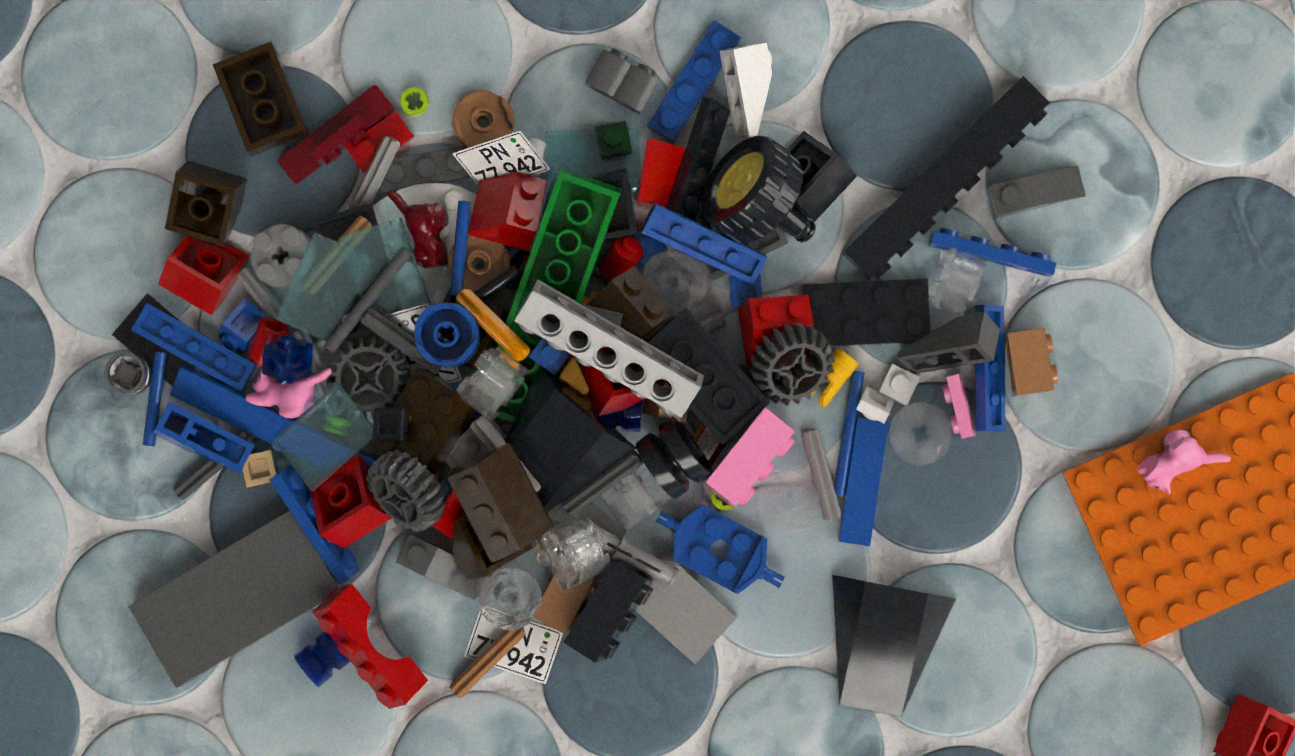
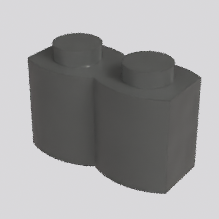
[585,48,659,115]

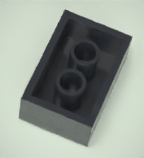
[563,560,654,663]

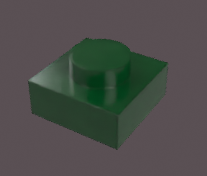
[595,121,632,160]

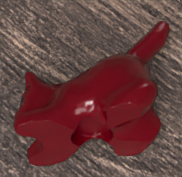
[387,191,449,269]

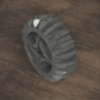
[749,322,835,406]
[326,336,411,422]
[366,450,447,532]

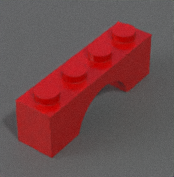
[312,583,428,709]

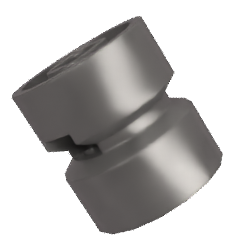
[104,353,152,396]

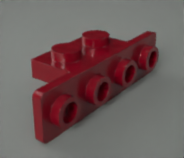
[278,85,394,184]

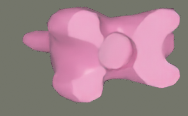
[245,367,332,419]
[1136,430,1231,495]

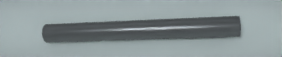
[324,246,412,353]

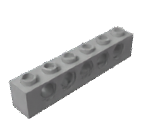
[514,279,704,418]

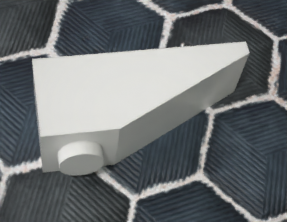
[720,43,772,143]

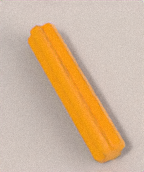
[456,289,530,361]

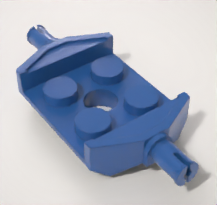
[655,504,785,594]

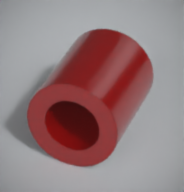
[598,236,643,281]
[248,317,289,368]

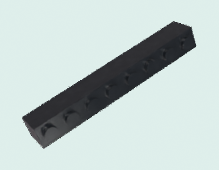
[842,76,1050,281]

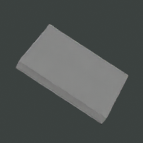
[635,555,737,664]

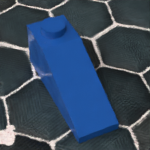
[153,402,254,473]

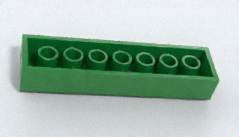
[477,167,622,423]

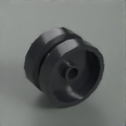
[635,416,713,499]

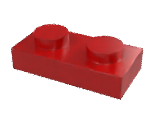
[345,111,414,173]

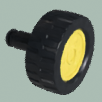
[701,135,816,244]

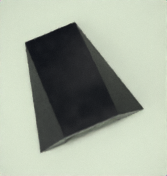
[505,365,637,513]
[832,575,956,717]

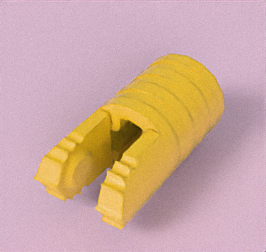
[811,347,859,408]

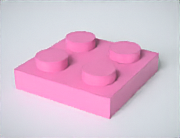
[942,374,977,439]

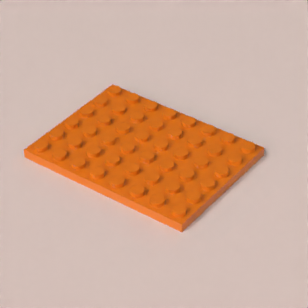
[1062,372,1295,646]

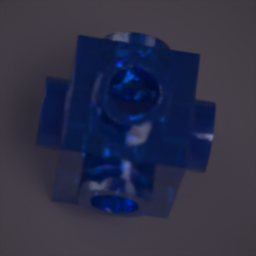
[262,335,313,384]

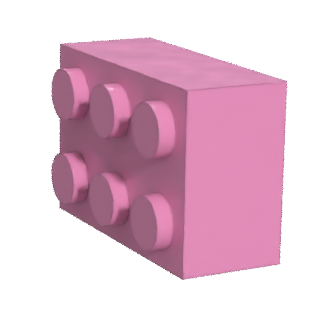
[703,408,795,508]

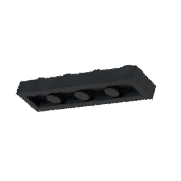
[666,97,730,221]

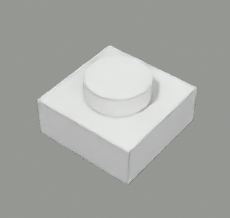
[878,364,920,406]
[856,386,895,423]

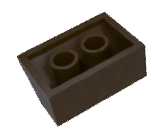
[447,442,554,563]

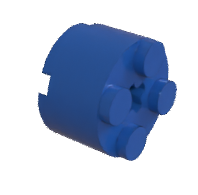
[414,302,481,368]

